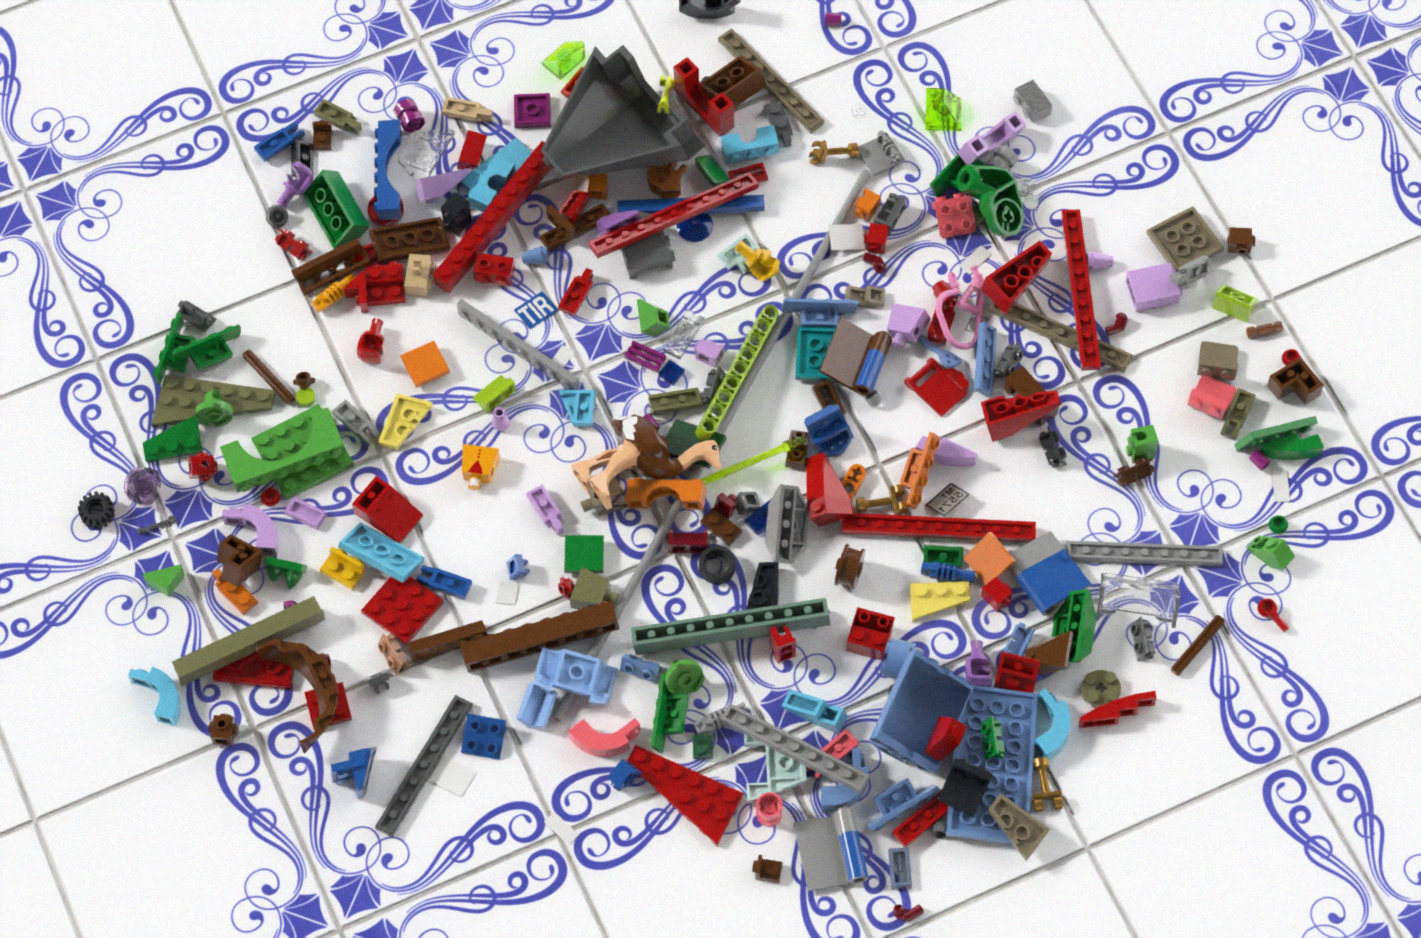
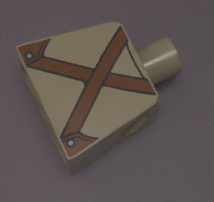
[580,477,628,516]

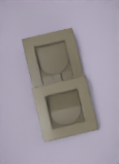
[845,285,885,307]

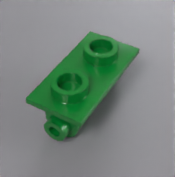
[981,716,1005,760]

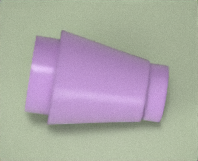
[1086,251,1113,270]
[491,407,510,431]

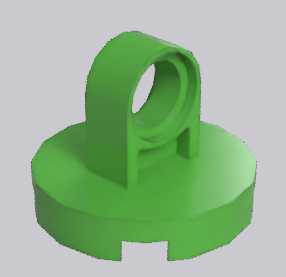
[195,390,233,427]
[665,660,705,696]

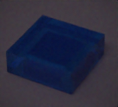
[658,360,685,386]

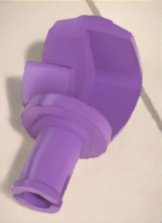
[276,161,314,209]
[965,640,992,687]

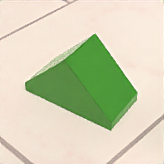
[143,564,185,597]

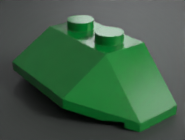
[1051,589,1097,663]

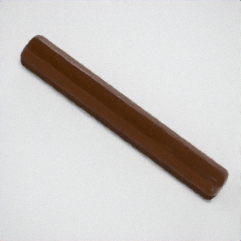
[242,349,295,405]
[1171,615,1225,676]

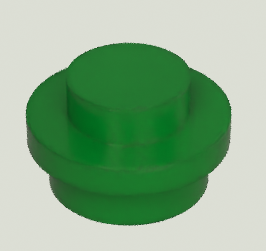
[1268,515,1288,534]

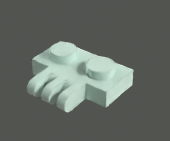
[717,233,758,274]

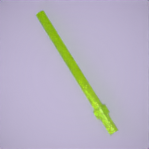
[699,435,806,485]

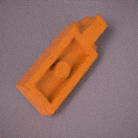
[212,568,258,615]

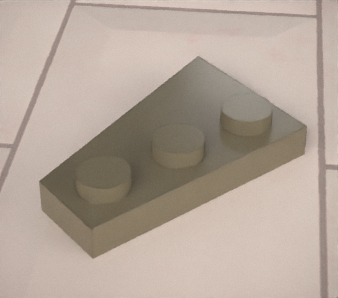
[988,793,1050,862]

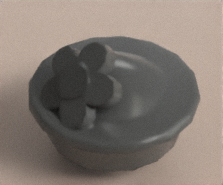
[266,205,288,228]

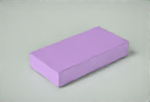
[284,497,328,531]

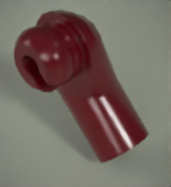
[863,252,886,274]
[1105,312,1128,336]
[893,904,924,922]

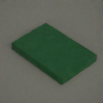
[665,419,727,469]

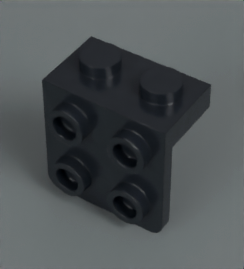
[938,758,993,816]

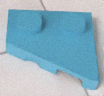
[559,390,596,427]

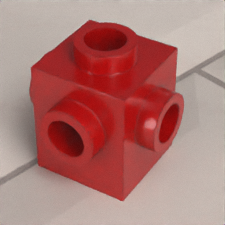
[188,453,218,481]

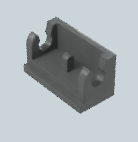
[873,193,907,235]

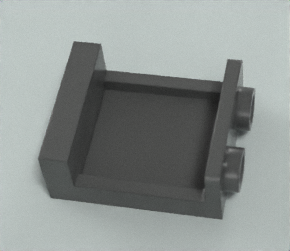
[621,230,675,279]

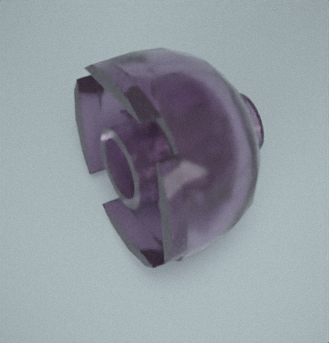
[124,467,161,506]

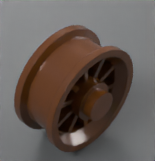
[834,544,866,590]

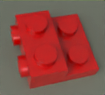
[365,261,406,306]

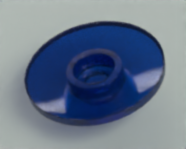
[676,214,713,242]

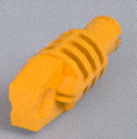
[312,273,355,313]

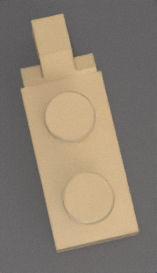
[441,97,493,122]

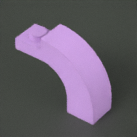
[222,504,279,556]

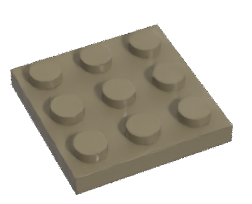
[1146,206,1224,272]

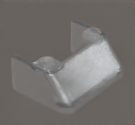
[1096,573,1180,628]

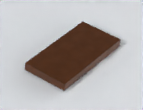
[369,217,450,263]

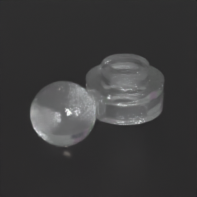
[1017,177,1039,209]

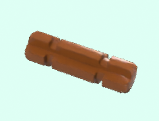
[1246,321,1283,338]

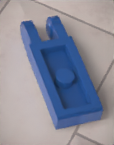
[254,122,305,162]
[415,565,473,600]

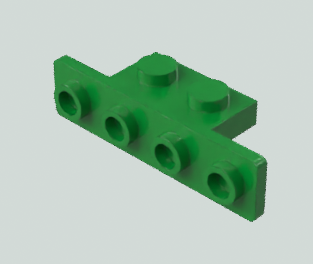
[930,154,985,197]
[153,312,195,385]
[171,324,241,371]
[650,673,689,753]

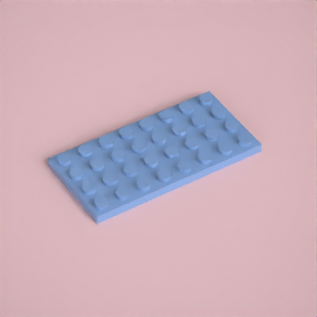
[946,685,1038,844]

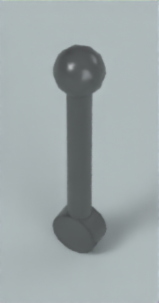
[137,516,176,535]

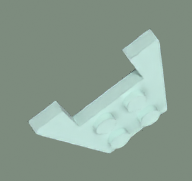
[744,734,807,803]

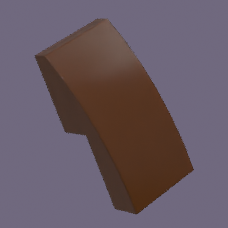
[785,430,809,469]

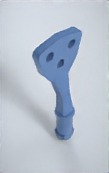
[918,334,962,369]

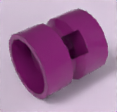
[393,99,425,133]

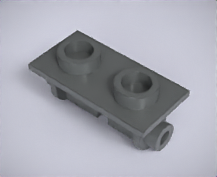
[176,300,217,333]
[994,342,1024,378]
[701,366,726,405]
[1131,617,1155,661]

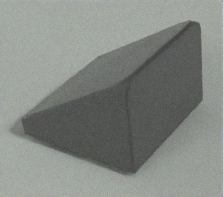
[734,492,761,515]

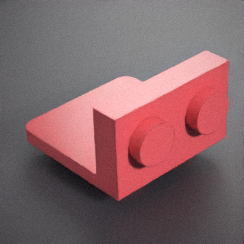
[931,192,976,238]
[1187,375,1237,420]

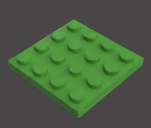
[251,404,354,500]

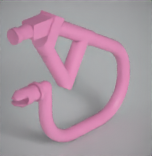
[935,265,984,350]

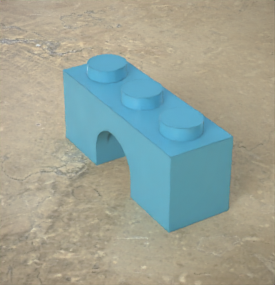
[720,125,779,164]
[468,155,516,212]

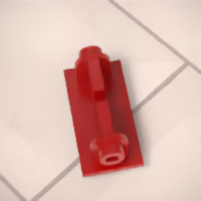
[275,229,313,261]

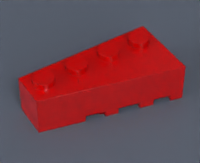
[981,240,1052,315]

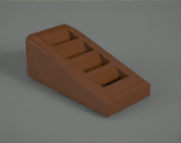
[811,379,846,414]

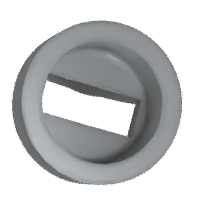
[865,390,881,407]

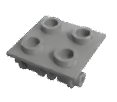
[858,130,905,176]

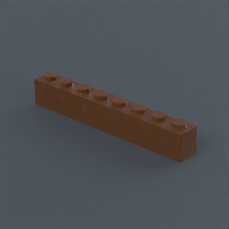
[460,601,620,673]

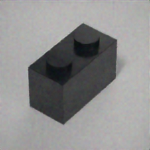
[441,192,472,236]

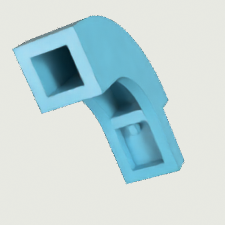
[128,667,181,726]
[1034,688,1071,760]

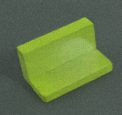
[473,375,516,414]

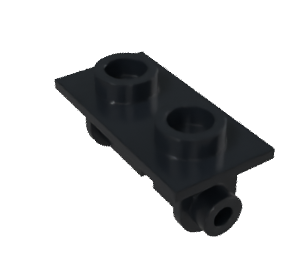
[1039,426,1067,468]

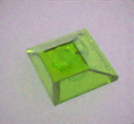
[925,88,962,131]

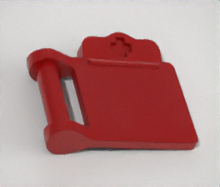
[904,357,969,417]

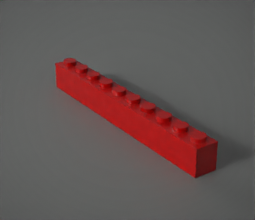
[433,141,552,294]

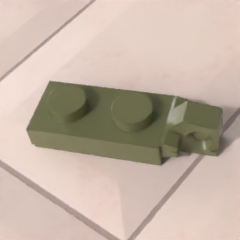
[313,99,362,134]

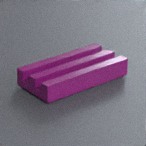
[624,340,666,373]

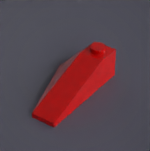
[980,390,1061,442]
[806,452,854,527]

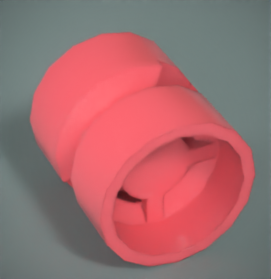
[756,792,783,827]

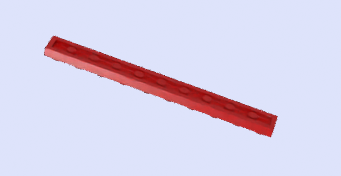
[588,172,759,258]
[1061,209,1101,371]
[841,513,1036,542]

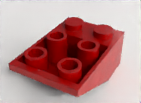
[352,476,423,544]

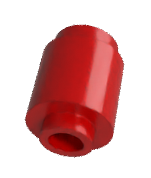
[932,280,958,307]

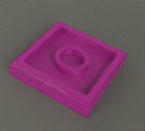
[514,93,551,128]

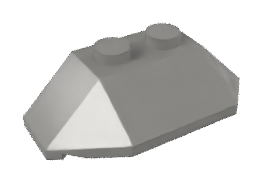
[765,484,809,564]

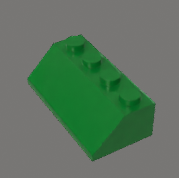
[303,169,370,249]

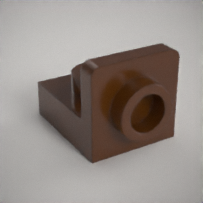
[312,120,333,150]
[752,854,783,883]

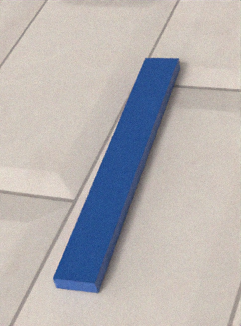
[617,194,765,214]

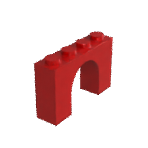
[673,57,734,137]

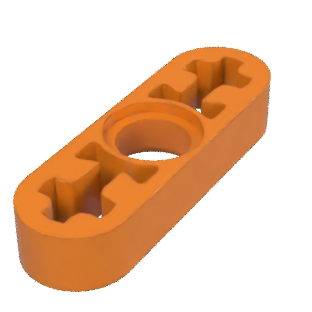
[842,464,866,501]

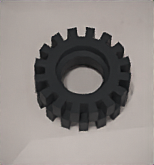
[78,491,115,529]

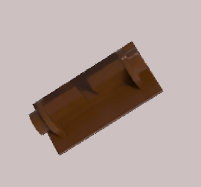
[1113,457,1155,487]

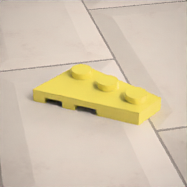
[379,393,433,450]
[910,582,970,622]

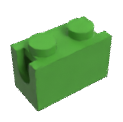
[1125,425,1159,463]

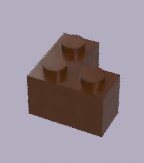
[1267,357,1324,405]
[217,534,263,587]

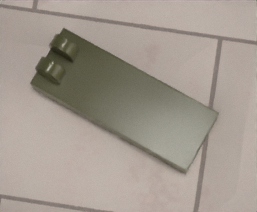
[648,387,703,415]

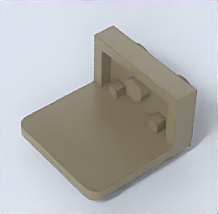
[1197,341,1238,380]

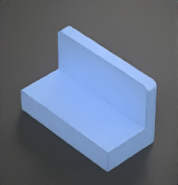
[516,683,558,728]

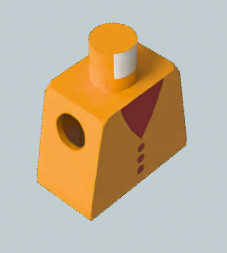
[462,444,500,490]

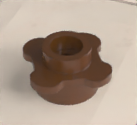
[293,372,315,389]

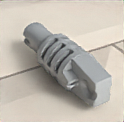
[694,702,748,735]

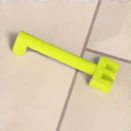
[657,75,674,114]

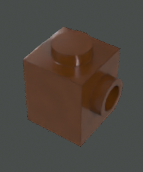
[1227,227,1256,255]

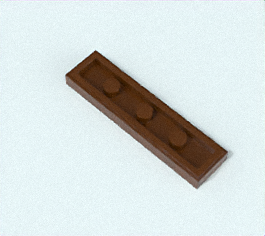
[539,203,610,252]

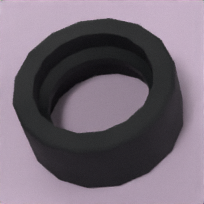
[699,545,736,584]

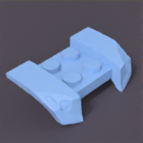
[534,647,618,705]

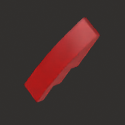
[1078,691,1157,729]

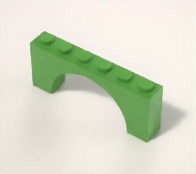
[220,407,346,493]

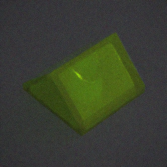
[541,41,586,80]

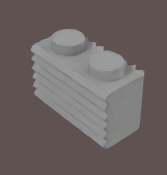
[1013,79,1052,123]

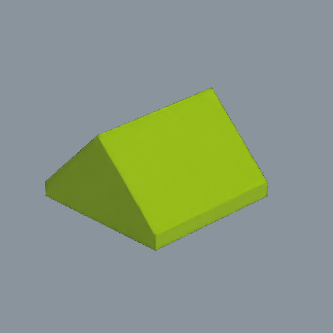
[1212,284,1258,323]

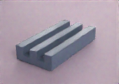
[888,847,912,889]

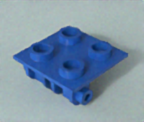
[461,713,507,760]

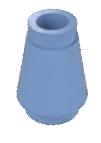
[521,246,550,264]

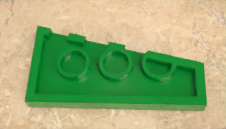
[1234,416,1318,451]

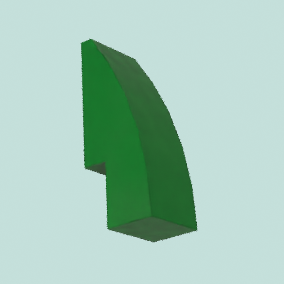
[1260,433,1324,460]

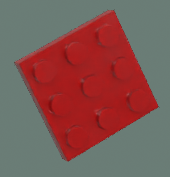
[361,576,444,646]

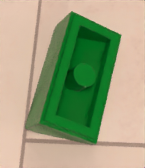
[695,155,729,188]
[923,544,963,567]

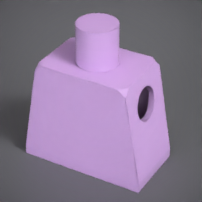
[887,303,931,349]

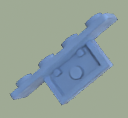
[781,297,858,328]
[865,778,939,831]

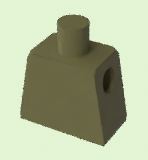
[570,568,619,609]

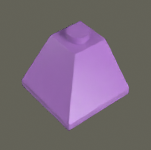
[597,210,639,236]

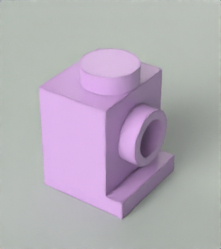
[694,338,724,368]

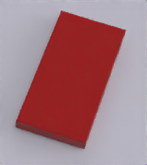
[212,652,295,690]

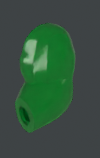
[956,164,1024,238]

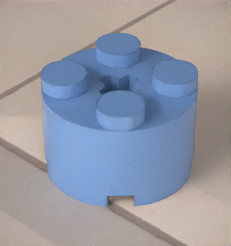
[880,638,916,679]

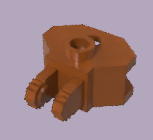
[647,162,688,199]

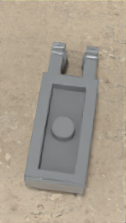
[332,399,381,446]

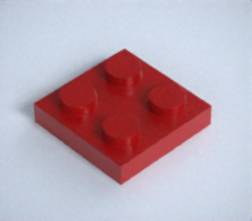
[304,682,352,730]

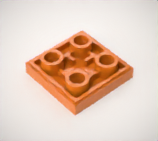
[400,341,450,388]
[963,532,1015,585]

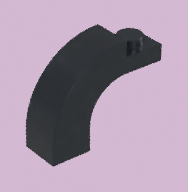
[679,0,741,19]

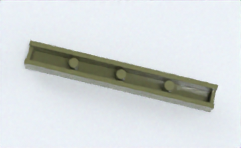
[172,596,325,686]

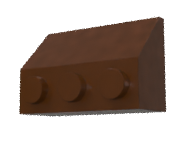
[700,56,766,108]

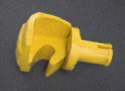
[734,240,780,282]

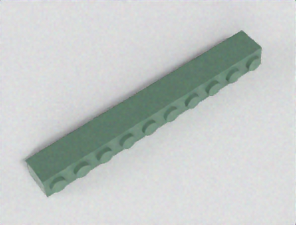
[631,598,830,655]

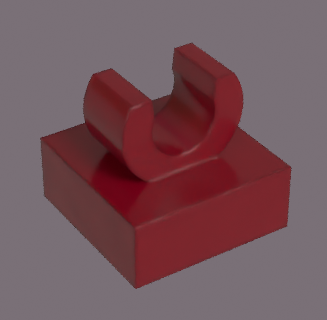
[713,492,737,519]

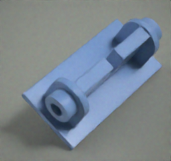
[1003,622,1035,656]
[620,653,662,683]

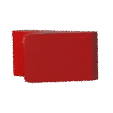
[344,271,369,313]

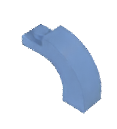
[821,748,869,813]

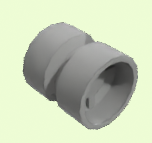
[985,145,1018,172]

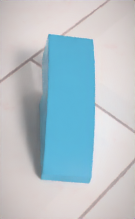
[782,689,848,733]

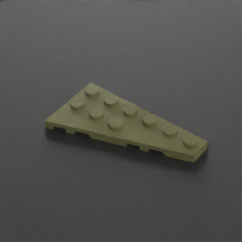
[151,375,276,427]

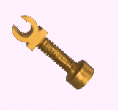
[808,140,859,165]
[856,484,909,515]
[1032,757,1063,812]

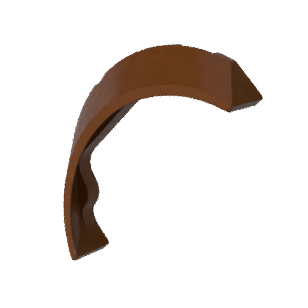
[255,639,338,754]

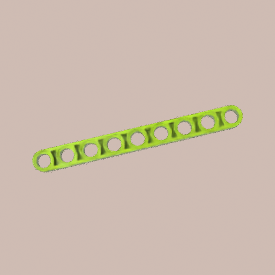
[695,305,779,441]

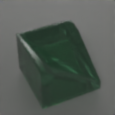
[693,735,713,759]

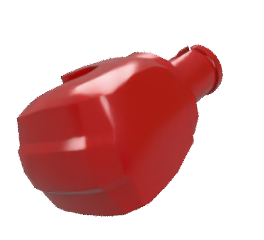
[357,318,384,364]

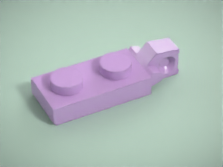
[526,484,564,535]

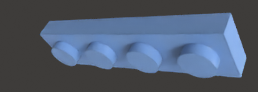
[974,322,997,397]

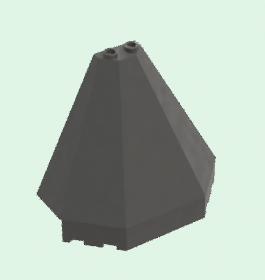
[541,45,706,180]

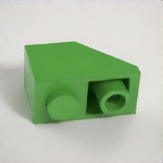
[637,299,670,337]
[1247,535,1295,570]

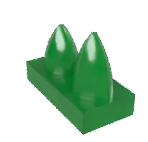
[264,556,307,589]

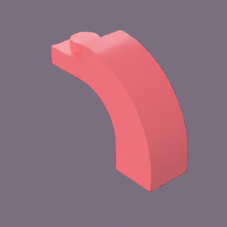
[568,718,641,757]

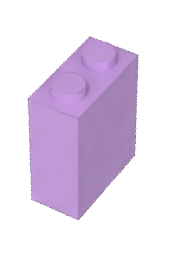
[1125,263,1182,312]

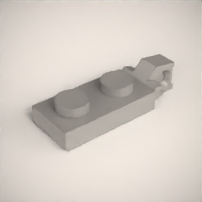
[1169,255,1209,286]

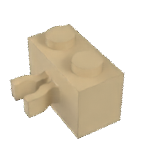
[404,254,436,297]

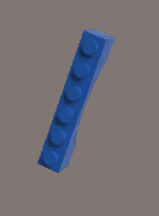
[374,120,402,220]

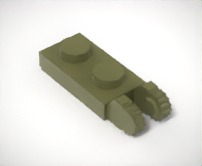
[1220,388,1256,440]

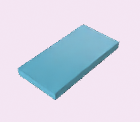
[461,138,532,195]
[338,522,425,583]

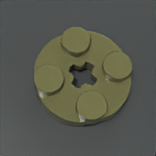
[1081,670,1121,708]

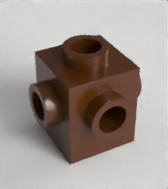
[208,714,239,746]

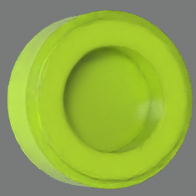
[296,387,316,407]

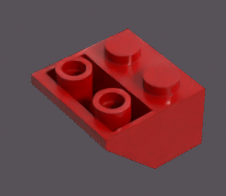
[846,607,895,661]

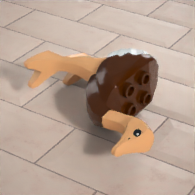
[571,414,722,510]

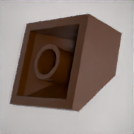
[1024,631,1073,676]

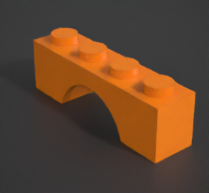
[625,477,707,510]

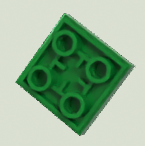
[564,535,604,573]

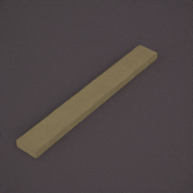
[718,28,825,134]
[988,302,1133,373]

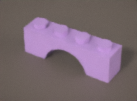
[957,111,1027,165]

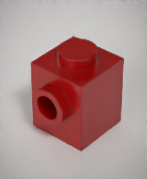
[864,223,888,254]
[981,577,1012,612]

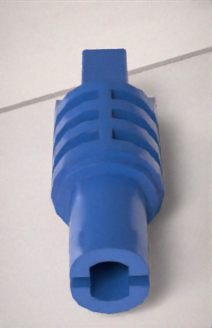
[921,562,976,583]

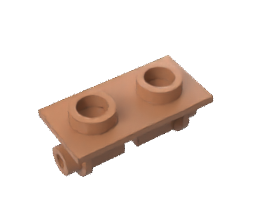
[378,633,410,676]

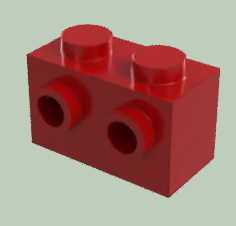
[473,252,515,286]

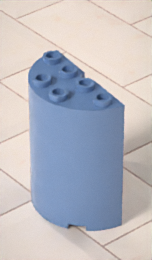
[869,649,974,773]

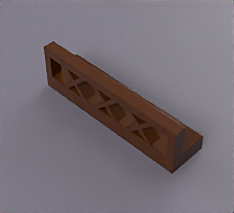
[291,238,370,296]
[407,620,487,663]

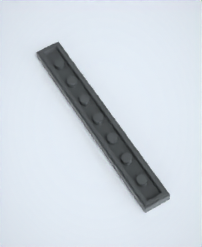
[375,695,473,838]

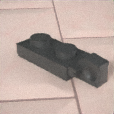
[763,101,793,148]

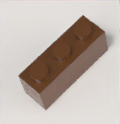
[1004,366,1059,427]

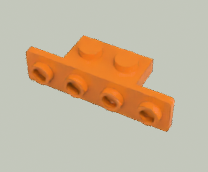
[900,432,940,509]

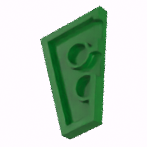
[143,415,203,463]

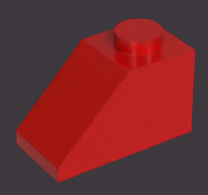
[924,716,967,761]

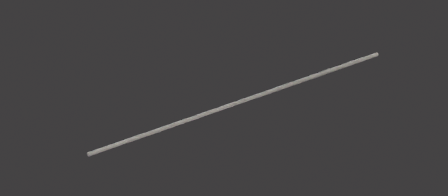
[552,170,871,722]

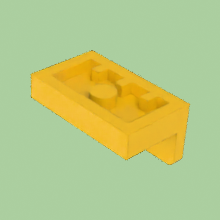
[320,547,365,590]

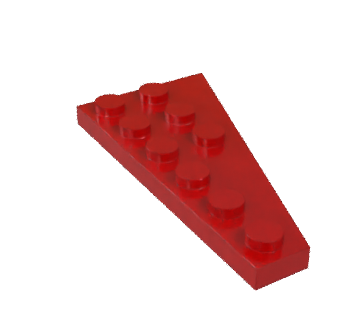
[627,745,744,847]

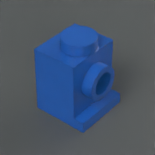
[607,759,642,792]

